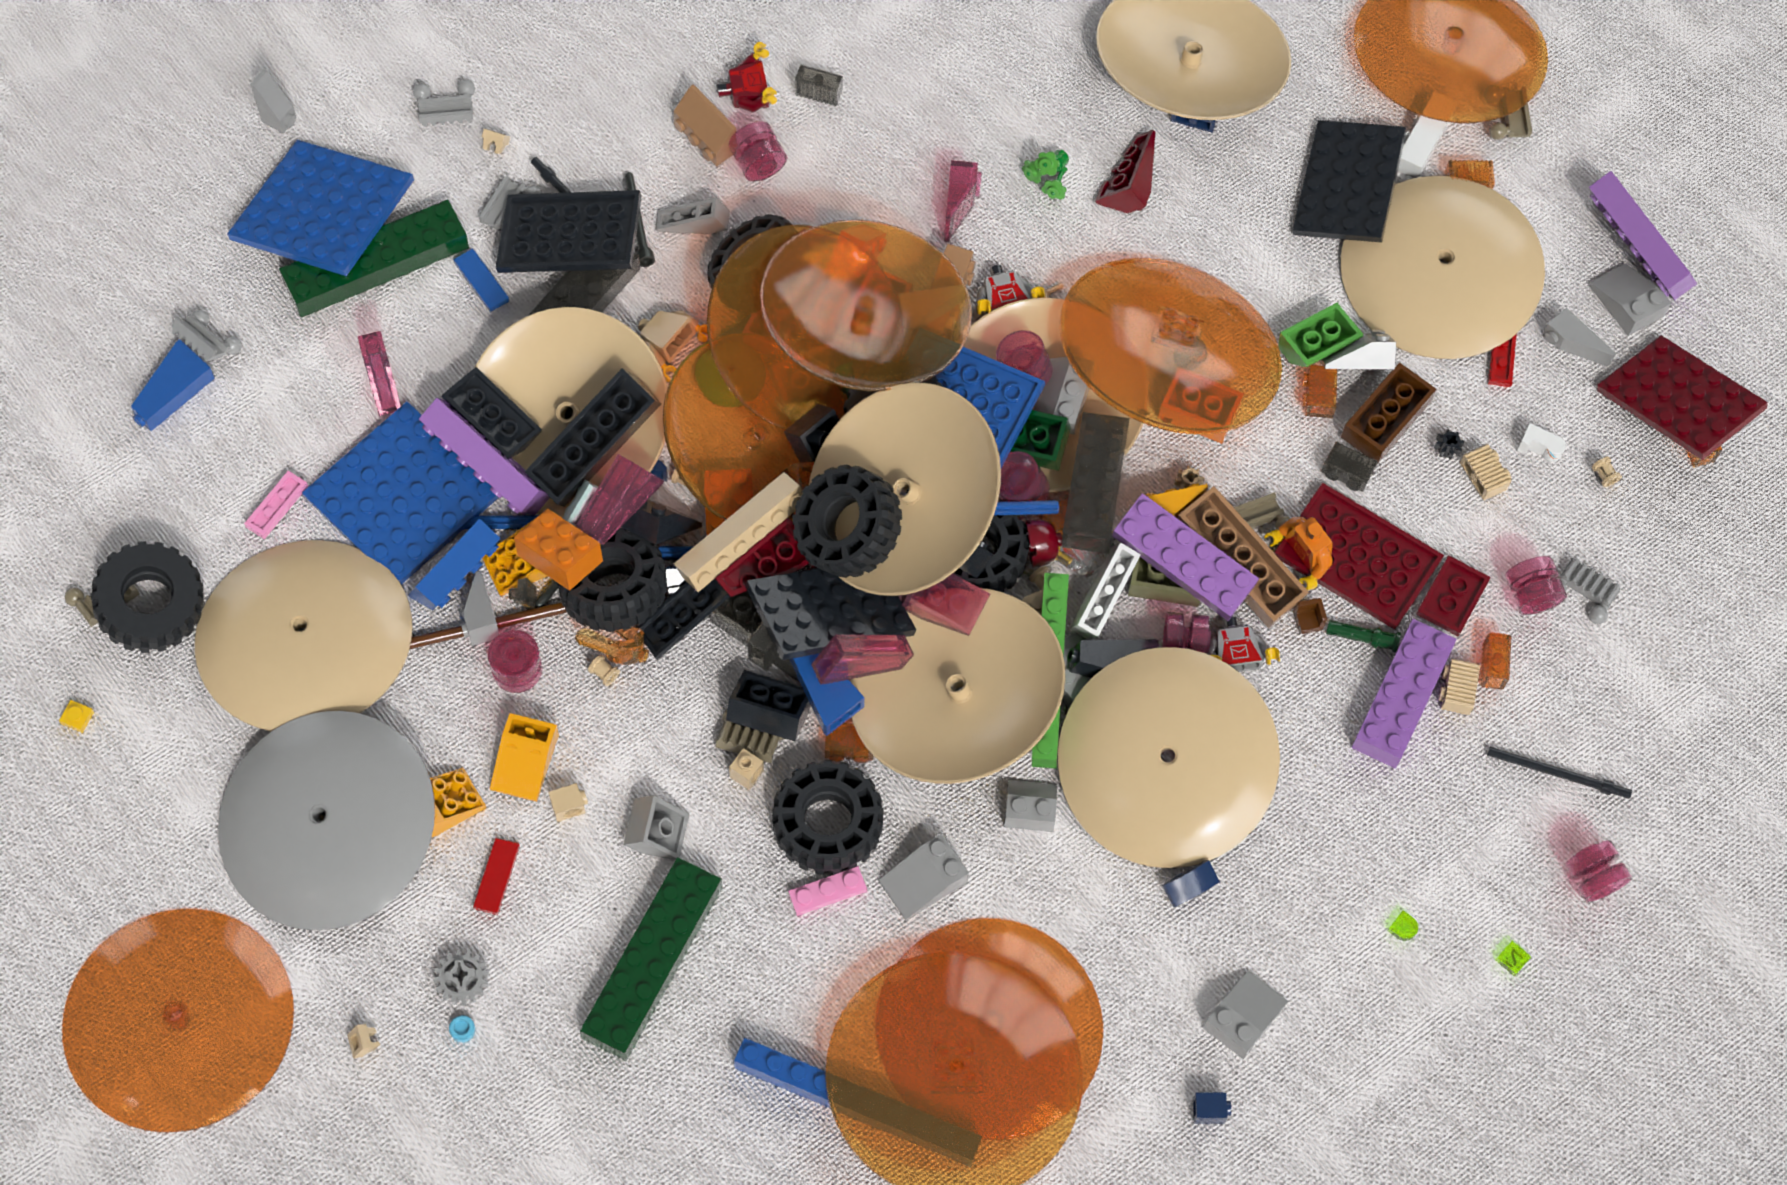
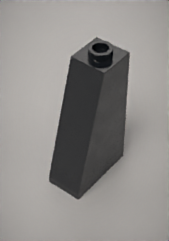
[1067,639,1159,678]

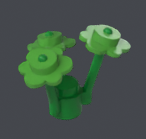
[1022,149,1069,200]

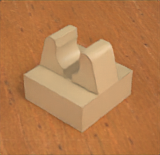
[482,129,511,154]
[347,1024,380,1059]

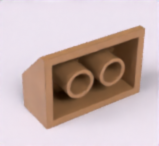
[673,84,737,167]

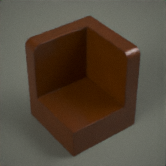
[1294,598,1327,634]

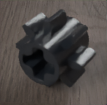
[1434,429,1465,460]

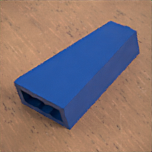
[131,339,215,431]
[790,653,865,736]

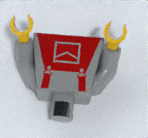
[975,265,1046,315]
[1205,616,1280,672]

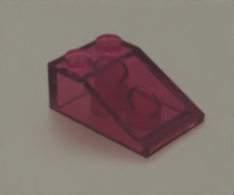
[944,160,982,242]
[902,573,990,636]

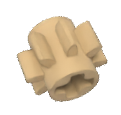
[1174,466,1205,489]

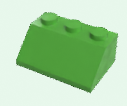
[1278,303,1364,367]

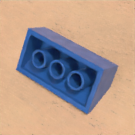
[408,519,501,611]

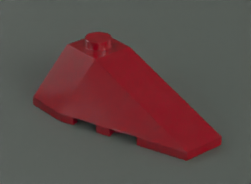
[1095,130,1156,214]
[715,517,809,597]

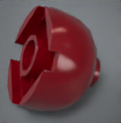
[1025,519,1063,568]

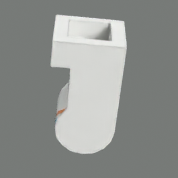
[1517,423,1566,462]

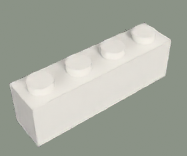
[1398,91,1458,178]
[1069,542,1141,640]

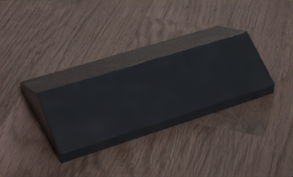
[442,367,542,460]
[634,579,730,660]

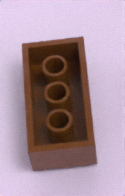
[1340,362,1437,464]

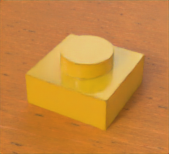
[59,700,94,733]

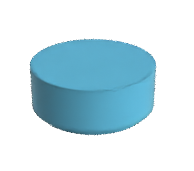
[449,1015,476,1043]

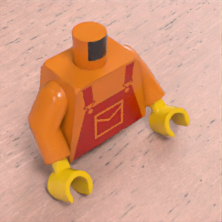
[1264,516,1333,591]

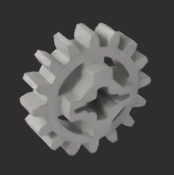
[433,950,490,1006]

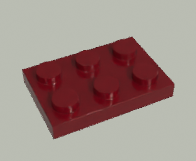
[1416,555,1491,637]

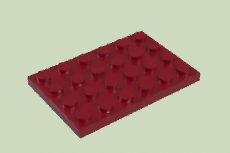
[1597,335,1768,460]
[1274,483,1444,630]

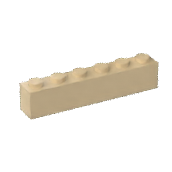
[674,472,803,592]

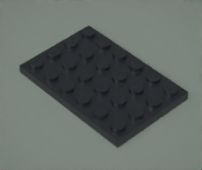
[1292,120,1406,243]
[495,190,642,273]
[745,568,916,660]

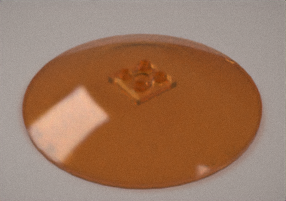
[1059,258,1282,435]
[825,951,1083,1185]

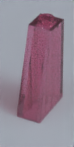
[357,331,401,416]
[575,454,664,545]
[811,635,914,684]

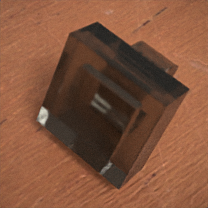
[509,578,537,610]

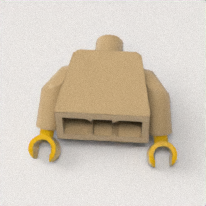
[638,310,711,382]

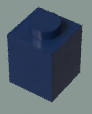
[1193,1093,1232,1124]

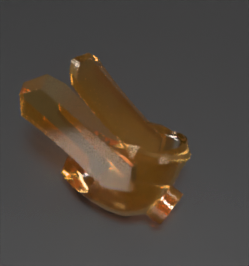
[575,627,649,665]

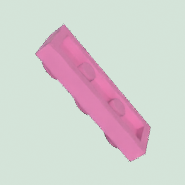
[244,471,308,540]
[788,867,867,916]

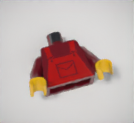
[717,42,777,112]

